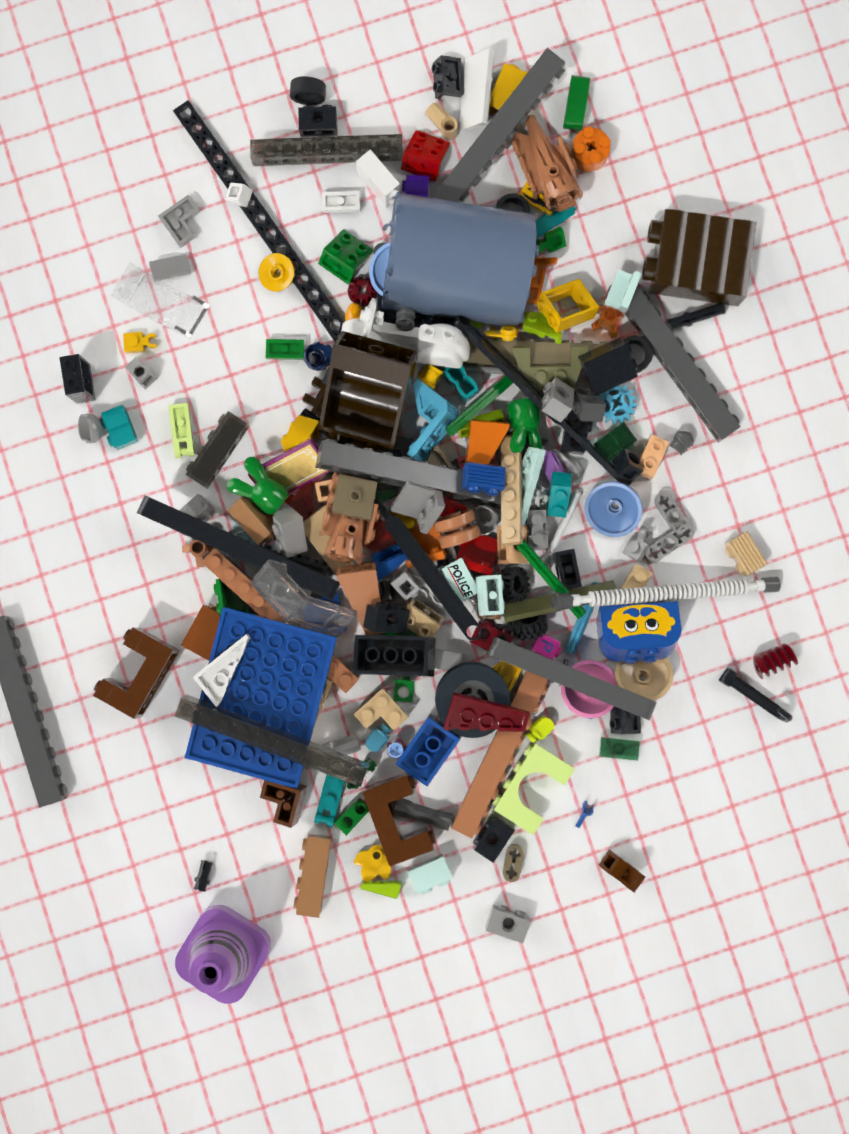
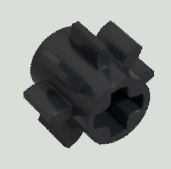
[379,580,399,601]

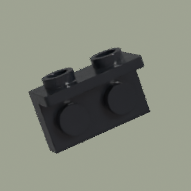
[431,55,464,99]
[609,706,641,734]

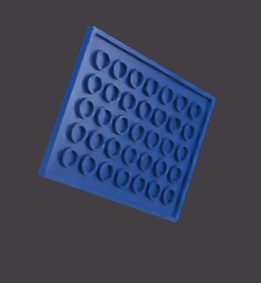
[185,607,338,789]

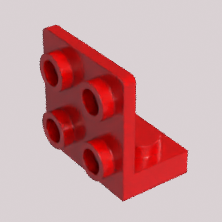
[401,130,450,182]
[455,535,498,576]

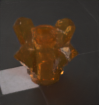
[591,304,625,339]

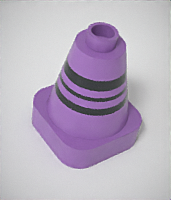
[175,905,271,1004]

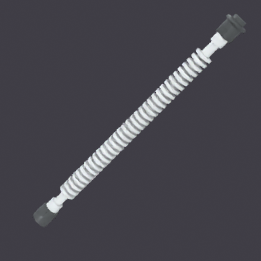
[551,577,781,612]

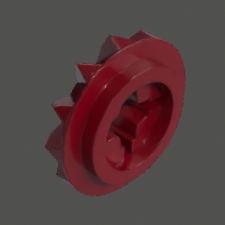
[348,276,377,306]

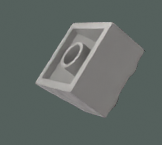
[272,502,308,558]

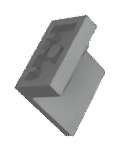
[391,481,445,534]
[179,493,214,536]

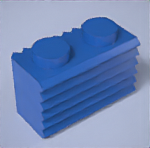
[462,462,506,496]

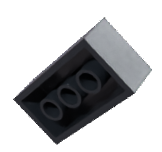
[353,635,436,677]

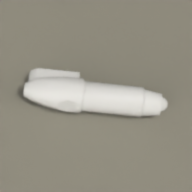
[553,449,582,475]

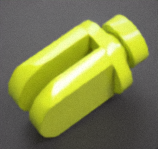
[525,716,554,744]

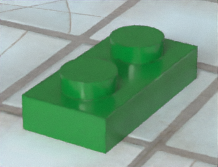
[265,339,305,360]

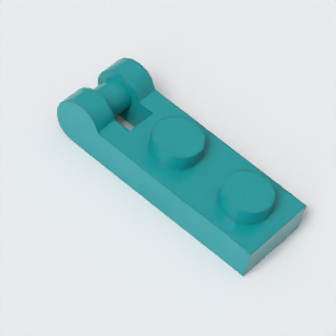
[314,769,347,827]

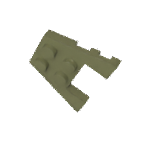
[513,344,589,394]

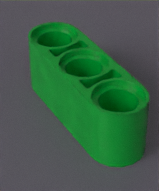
[563,75,590,131]

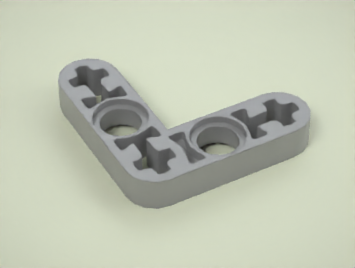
[644,492,694,563]

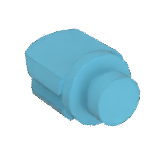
[366,723,392,752]

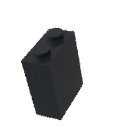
[578,337,638,396]

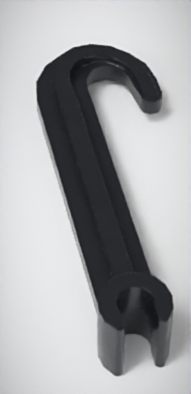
[718,668,793,723]

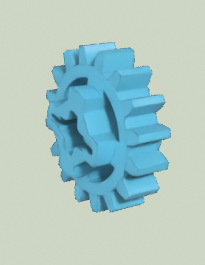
[599,385,637,425]

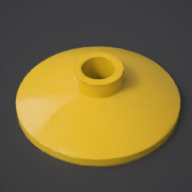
[258,253,294,292]

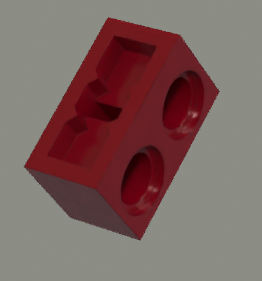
[469,619,514,651]

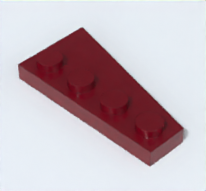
[443,692,530,732]

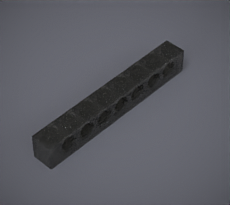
[250,134,403,166]

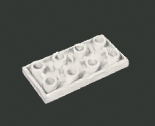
[458,48,494,133]

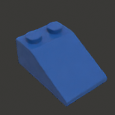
[395,714,462,786]

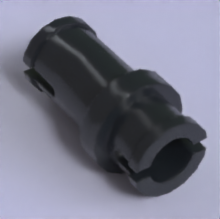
[193,860,213,892]

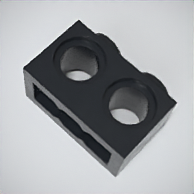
[560,412,593,455]

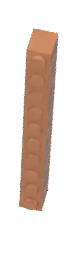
[201,548,359,693]
[451,652,549,838]

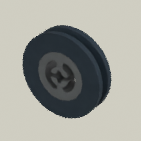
[435,662,510,738]

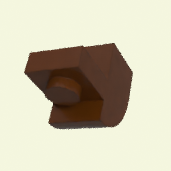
[598,849,646,893]

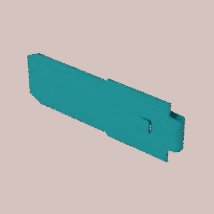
[536,206,576,239]

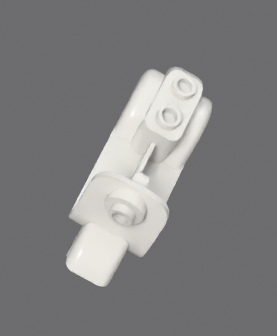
[341,298,470,368]

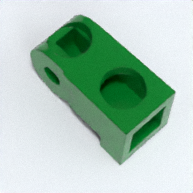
[334,798,369,836]

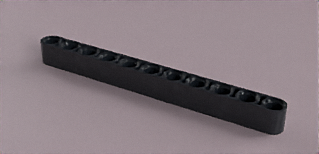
[137,495,340,600]

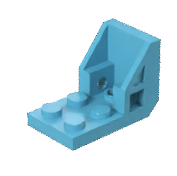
[407,379,458,462]

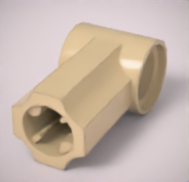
[425,102,458,140]

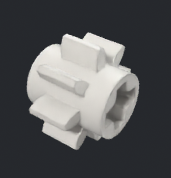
[530,484,548,510]

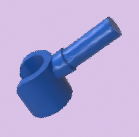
[575,801,594,828]

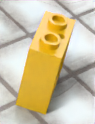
[537,279,599,333]

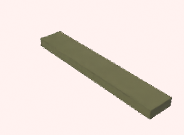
[503,580,617,623]

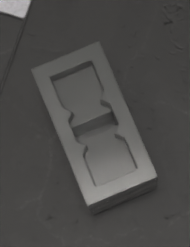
[572,388,606,422]

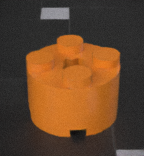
[570,127,611,172]

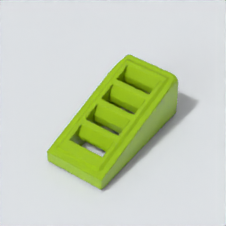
[360,881,402,899]

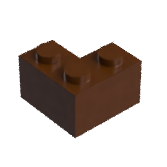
[260,780,308,828]

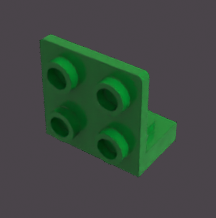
[318,229,373,285]
[214,579,251,615]

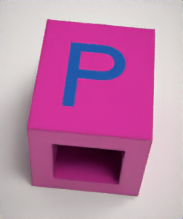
[531,634,562,660]

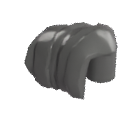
[669,431,694,456]

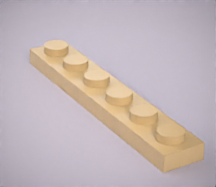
[501,435,522,546]

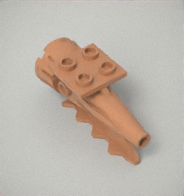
[510,115,583,212]
[319,472,380,565]

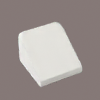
[225,183,252,207]

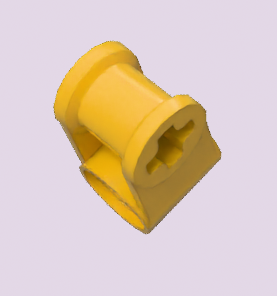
[419,364,444,389]

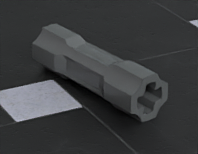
[393,798,453,831]

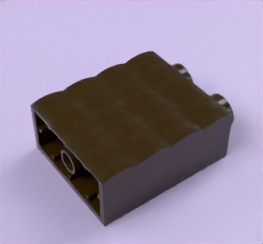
[642,209,757,306]
[318,331,418,451]

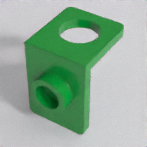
[394,676,414,702]

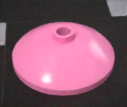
[561,660,618,718]

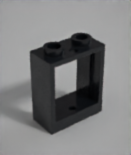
[59,354,96,403]

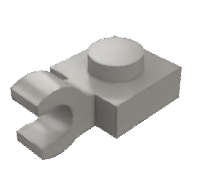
[622,526,652,562]

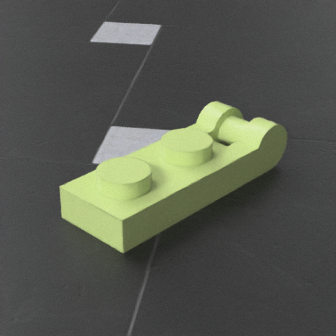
[169,403,195,459]

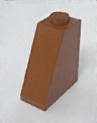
[181,604,221,661]

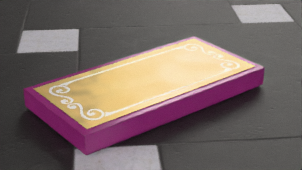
[248,438,330,493]

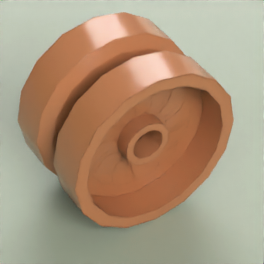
[434,509,481,548]

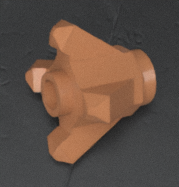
[182,539,214,567]

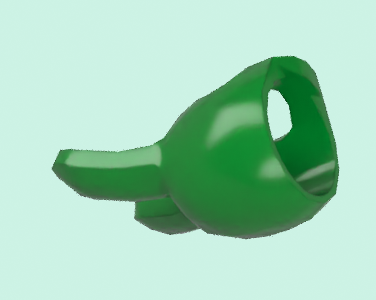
[507,398,543,453]
[227,457,289,515]

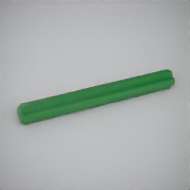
[445,375,513,436]
[517,540,586,619]

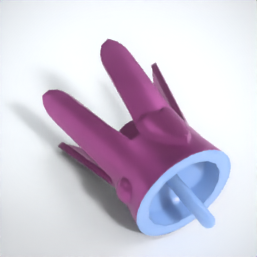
[387,738,406,759]

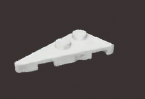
[193,634,251,707]

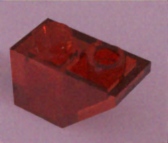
[284,481,315,520]

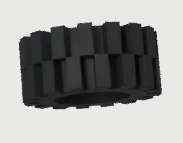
[498,567,530,602]
[512,614,548,641]

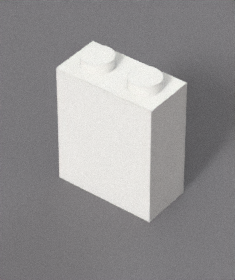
[356,150,400,208]

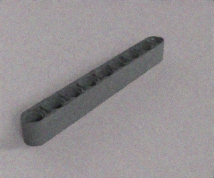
[487,637,657,721]

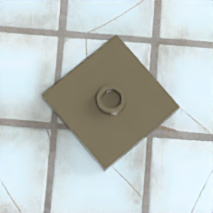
[331,474,378,521]

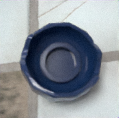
[303,342,332,371]

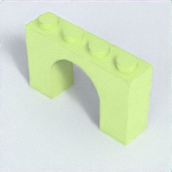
[492,743,575,835]

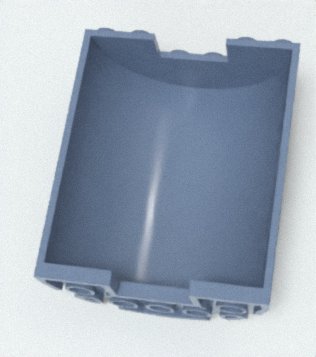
[381,192,539,328]

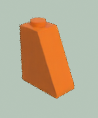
[465,419,510,465]

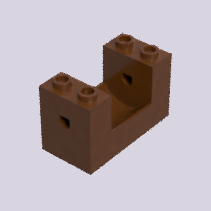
[93,627,180,719]
[362,772,436,867]

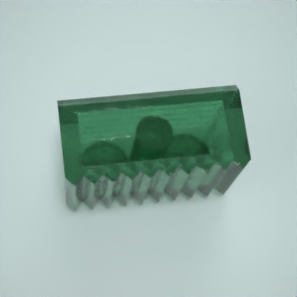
[593,422,637,464]

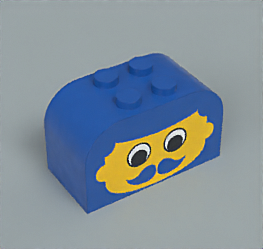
[596,602,682,664]

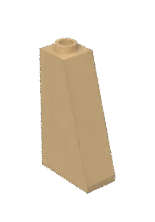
[303,503,355,576]

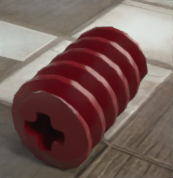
[753,643,798,679]

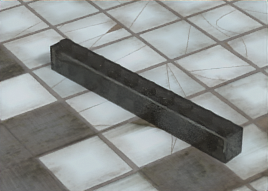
[174,694,370,787]

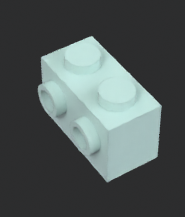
[476,575,505,616]

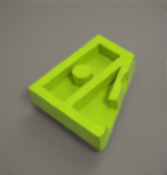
[523,312,562,344]

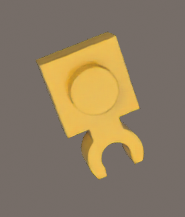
[123,332,158,354]

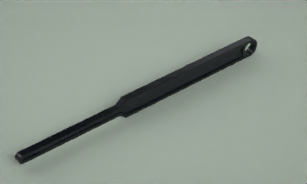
[454,316,631,486]
[353,476,482,641]

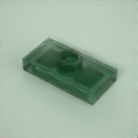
[599,737,640,761]

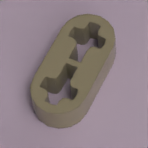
[502,844,524,882]

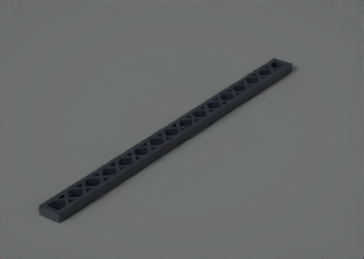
[173,100,344,342]

